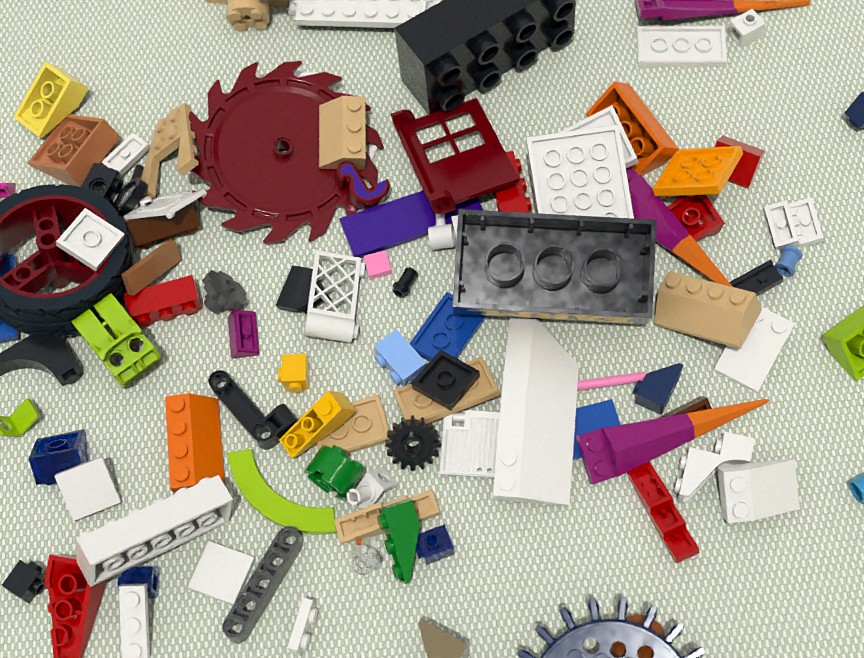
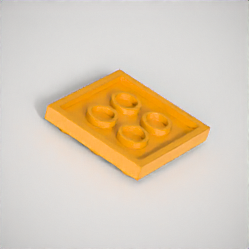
[652,146,743,197]

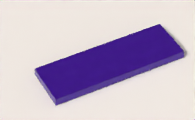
[339,190,483,258]

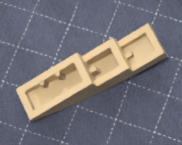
[334,489,441,544]

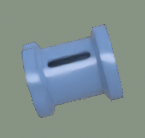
[774,245,803,277]

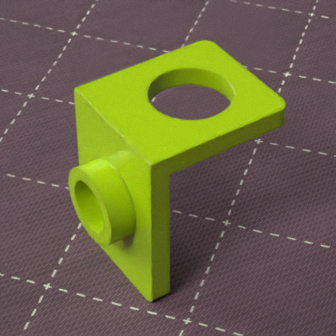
[0,399,40,437]

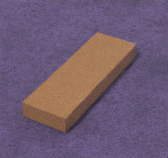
[121,239,181,296]

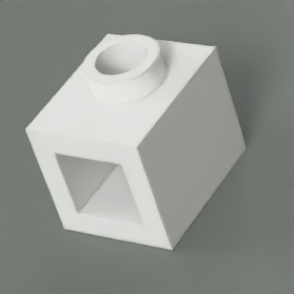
[728,9,765,49]

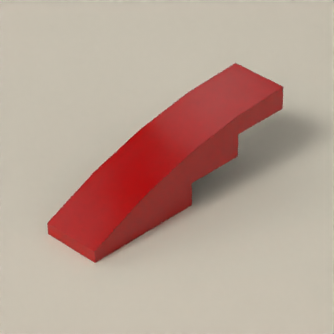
[627,462,699,564]

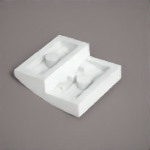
[764,197,824,249]

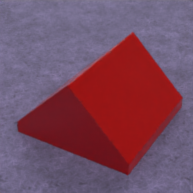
[715,135,765,189]

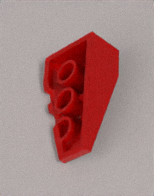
[45,554,106,658]

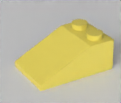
[13,61,89,138]

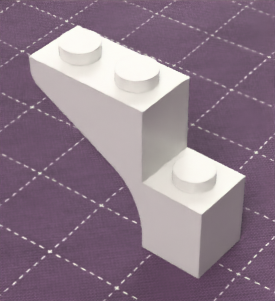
[674,432,755,503]

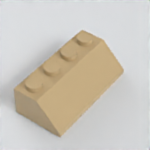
[654,271,762,349]

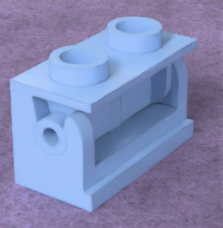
[374,329,427,386]

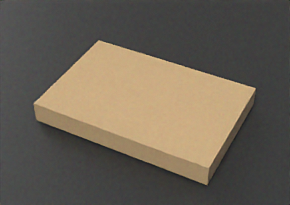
[317,394,389,455]

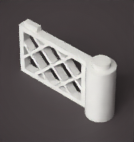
[304,250,365,343]

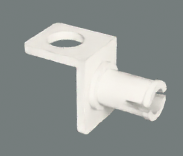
[347,467,399,509]

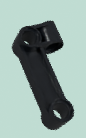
[208,370,299,450]

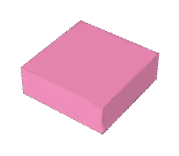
[364,250,392,279]

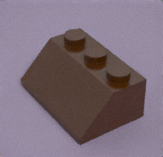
[124,191,200,248]

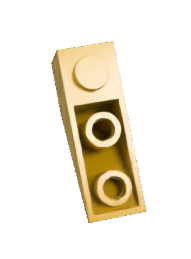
[279,390,356,459]

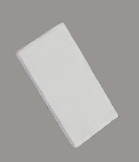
[637,26,727,67]

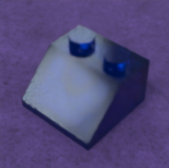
[28,429,88,485]

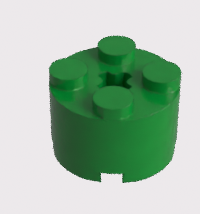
[304,445,364,500]

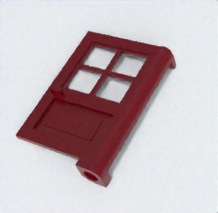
[390,98,520,214]

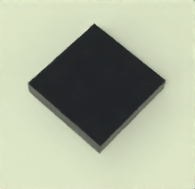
[411,349,480,411]

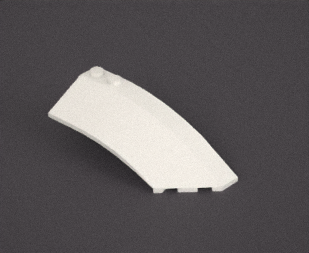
[493,317,579,506]

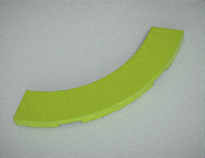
[228,449,337,535]

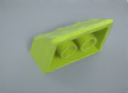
[822,305,864,381]

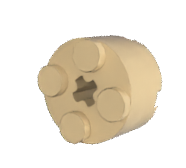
[226,0,270,31]

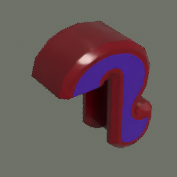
[335,161,390,210]

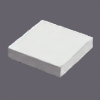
[56,208,125,271]
[55,455,121,521]
[188,541,256,606]

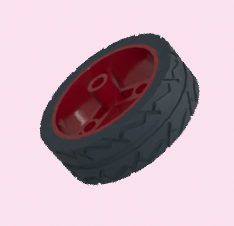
[0,184,133,336]

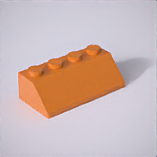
[586,81,679,176]
[165,393,226,494]

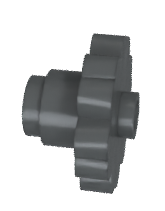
[202,270,247,313]

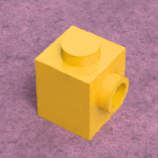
[278,353,309,393]

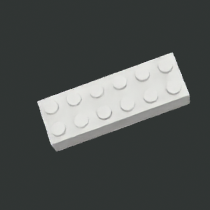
[76,475,233,587]

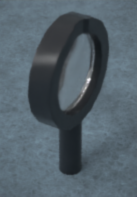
[113,164,147,217]

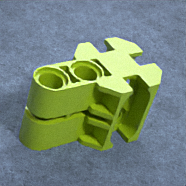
[71,293,161,388]

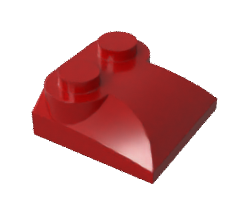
[667,195,725,242]

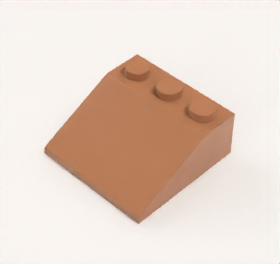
[28,114,120,187]

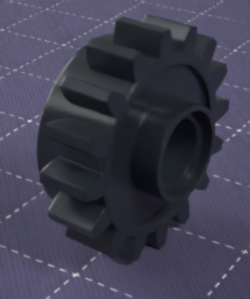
[385,415,440,471]

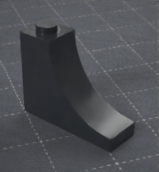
[0,334,83,386]

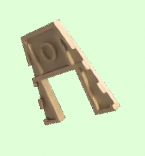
[138,103,198,205]

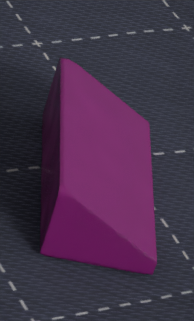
[228,309,259,359]

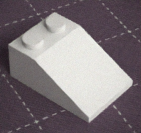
[713,307,795,393]
[718,458,799,523]

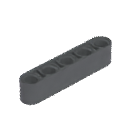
[222,526,303,644]

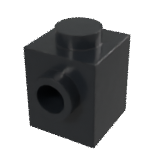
[1,560,45,604]

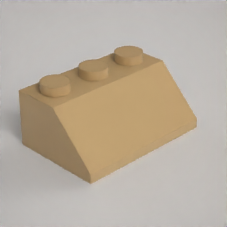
[319,96,366,170]

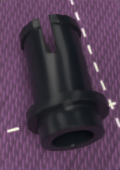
[392,267,419,298]

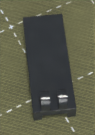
[730,259,783,296]

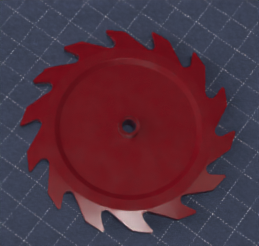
[189,61,384,244]

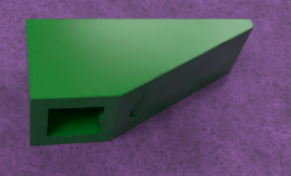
[377,499,420,584]

